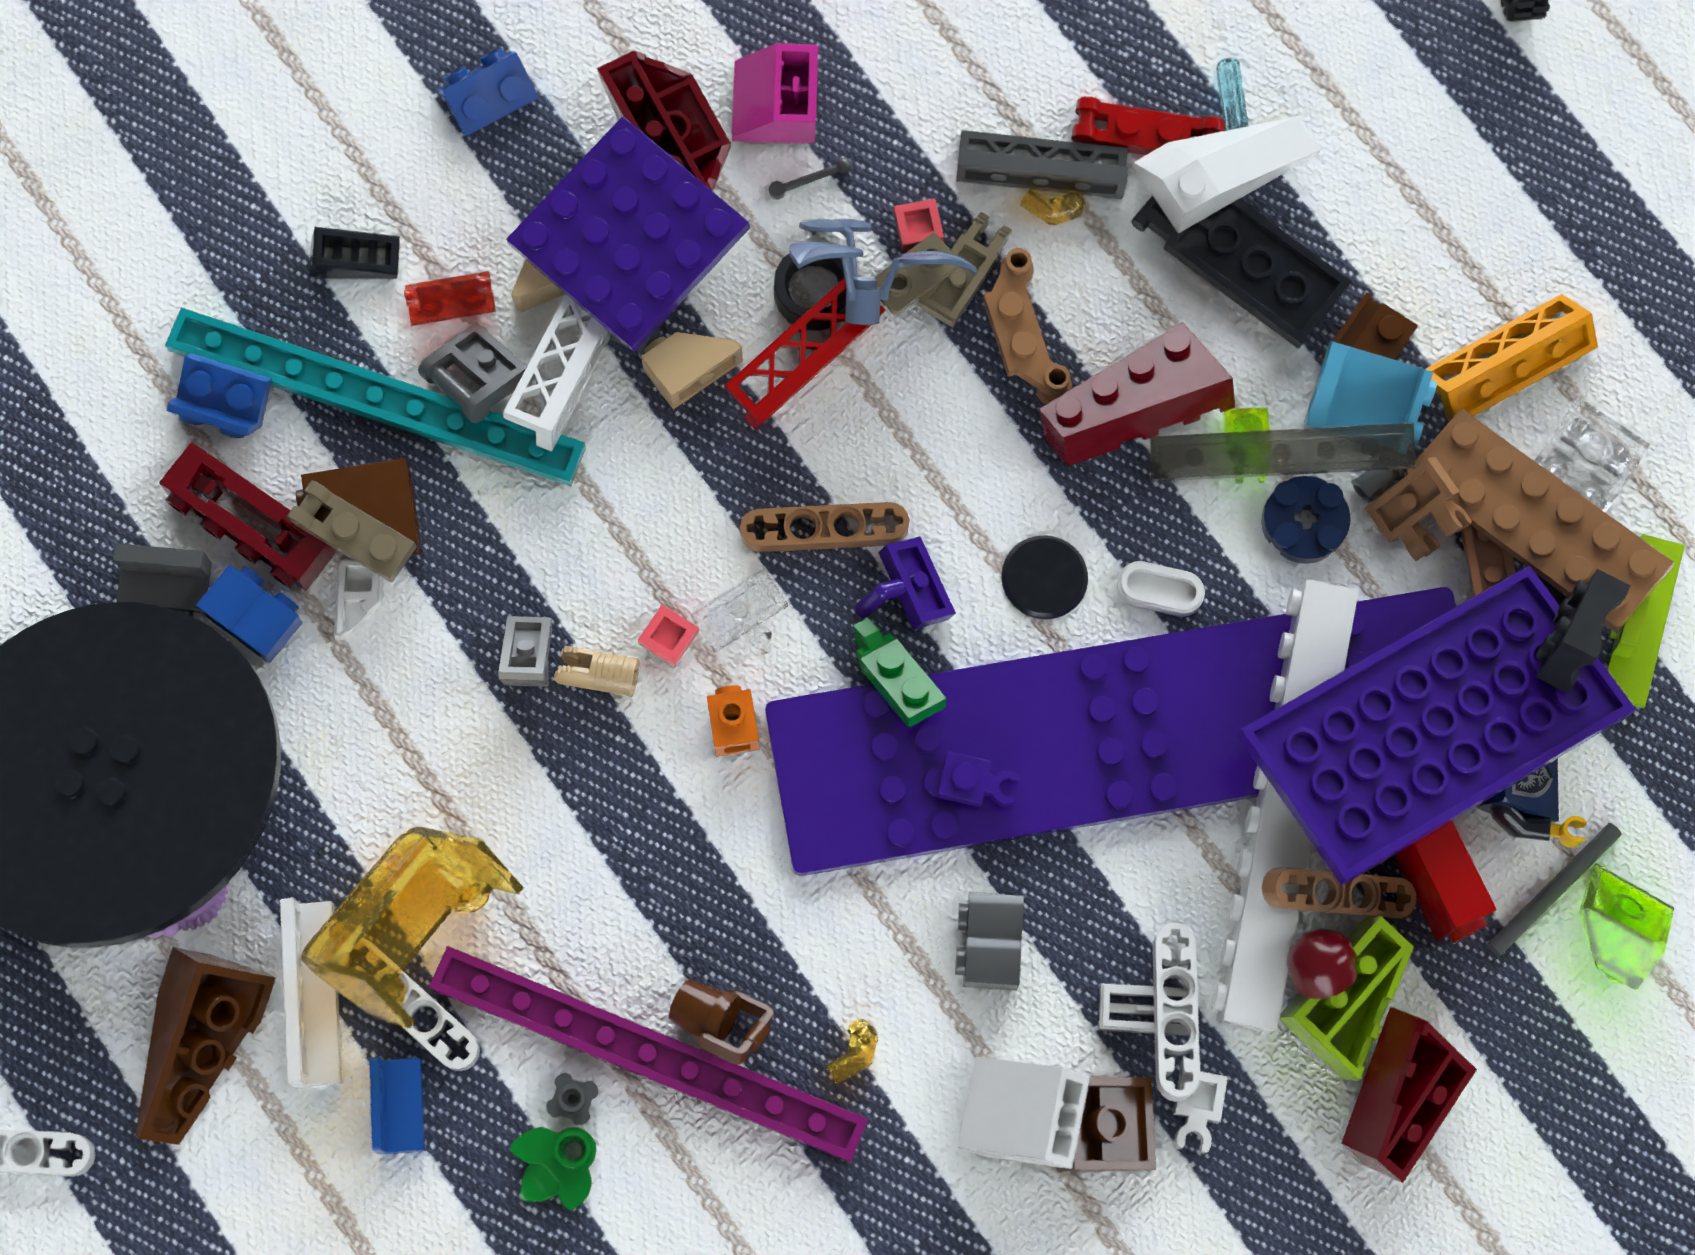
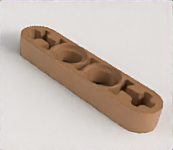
[740,502,910,552]
[1262,867,1416,918]

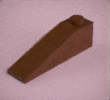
[135,947,276,1145]

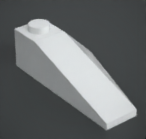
[1133,116,1321,233]

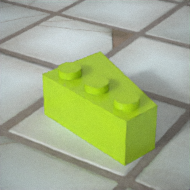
[1279,916,1414,1080]

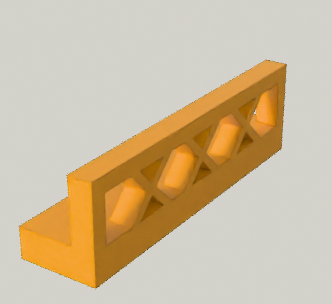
[1426,294,1598,422]

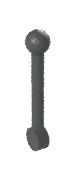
[769,158,852,200]

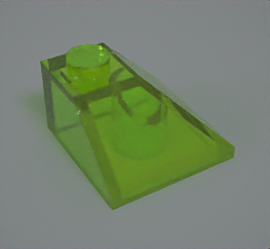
[1579,862,1675,991]

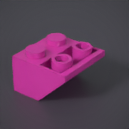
[731,43,818,144]

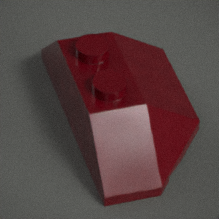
[597,50,731,191]

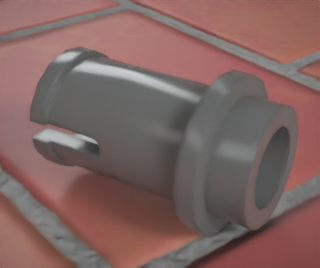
[1351,450,1409,503]

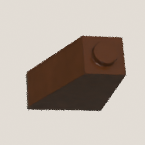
[296,458,423,554]

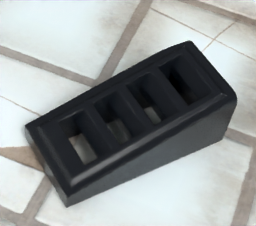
[309,226,400,279]

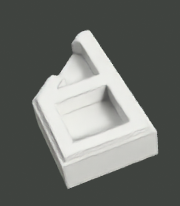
[334,558,383,640]

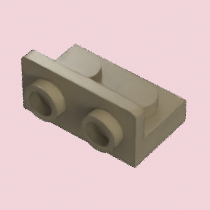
[874,232,959,315]

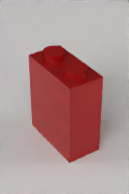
[1394,821,1497,943]

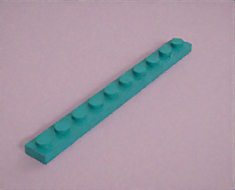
[165,307,586,487]

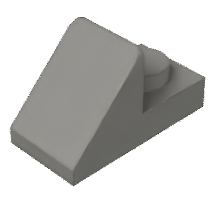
[498,616,552,687]

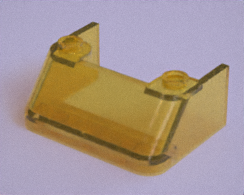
[301,826,524,1029]

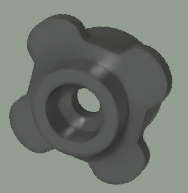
[546,1073,598,1125]

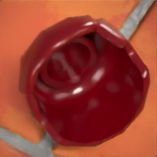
[1286,928,1357,999]

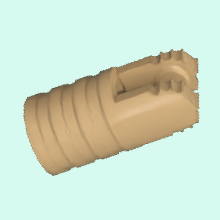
[553,646,640,697]

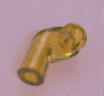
[1020,188,1086,226]
[826,1019,879,1085]

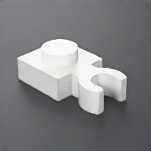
[1173,1070,1228,1154]

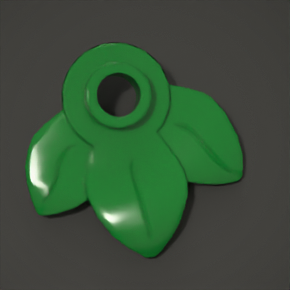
[510,1127,597,1211]

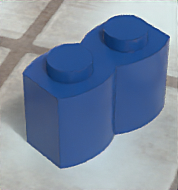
[195,564,303,664]

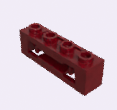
[159,442,338,591]

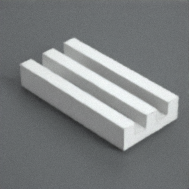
[1098,983,1189,1036]

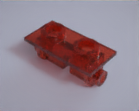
[404,271,496,326]

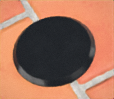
[1001,535,1088,619]

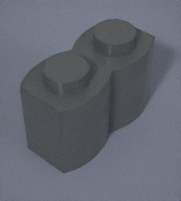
[955,892,1024,991]

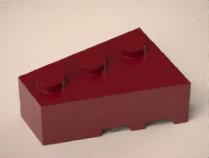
[1341,1006,1477,1183]

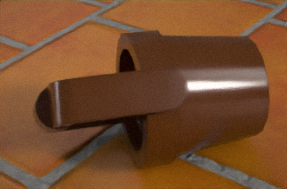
[668,979,773,1065]

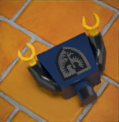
[1476,758,1587,848]

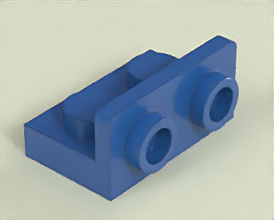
[166,353,272,438]

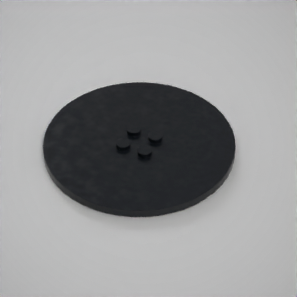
[0,602,281,948]

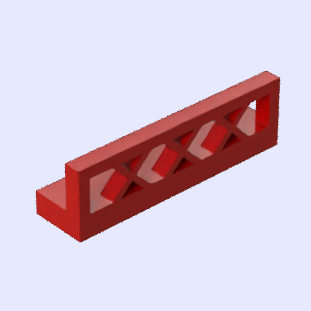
[724,278,886,431]

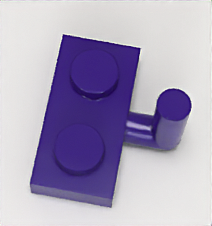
[855,536,956,630]

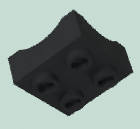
[1535,569,1631,693]

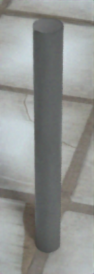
[1487,823,1622,957]

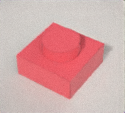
[893,199,944,251]
[638,604,699,667]

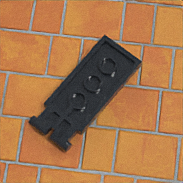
[1131,195,1352,349]

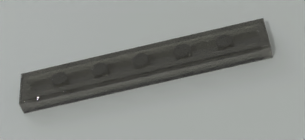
[1150,423,1416,482]

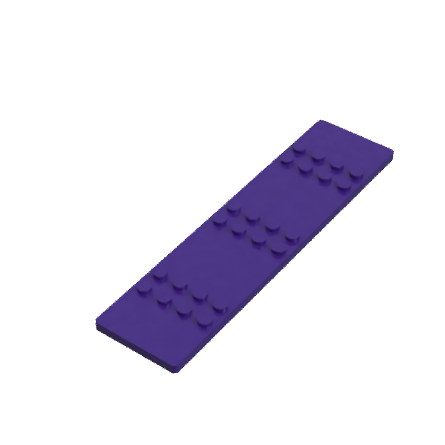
[765,587,1456,876]

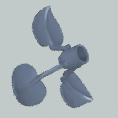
[789,218,977,325]

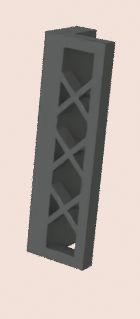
[956,130,1128,199]

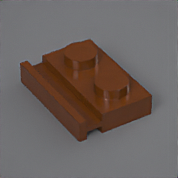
[1318,292,1418,365]

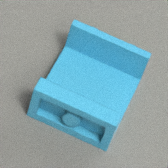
[1303,341,1437,455]

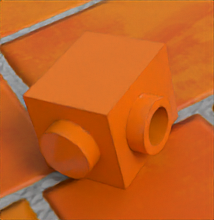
[707,685,760,757]

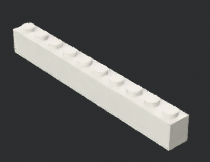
[1212,579,1359,1032]

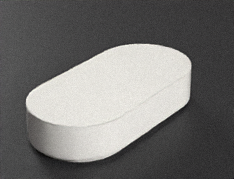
[1117,561,1205,617]

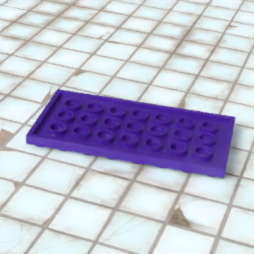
[1237,565,1636,886]

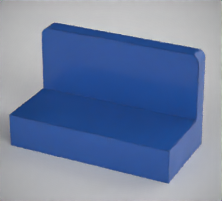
[369,1057,426,1155]

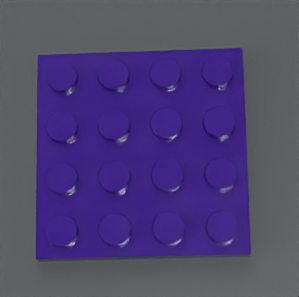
[506,116,751,353]

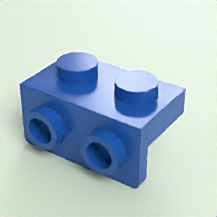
[437,48,540,136]

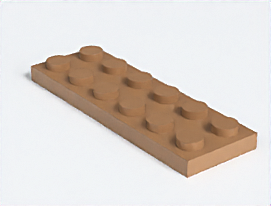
[1406,408,1674,633]

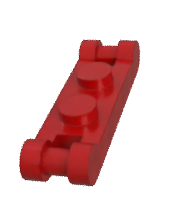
[1071,96,1226,155]

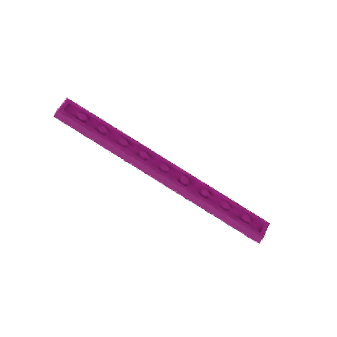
[429,946,868,1163]

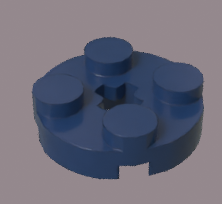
[1261,476,1351,564]

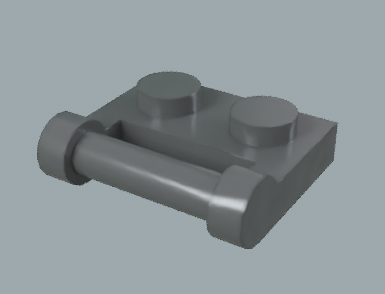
[418,322,527,423]

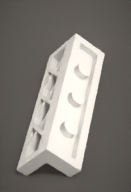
[503,294,611,452]
[280,898,342,1088]

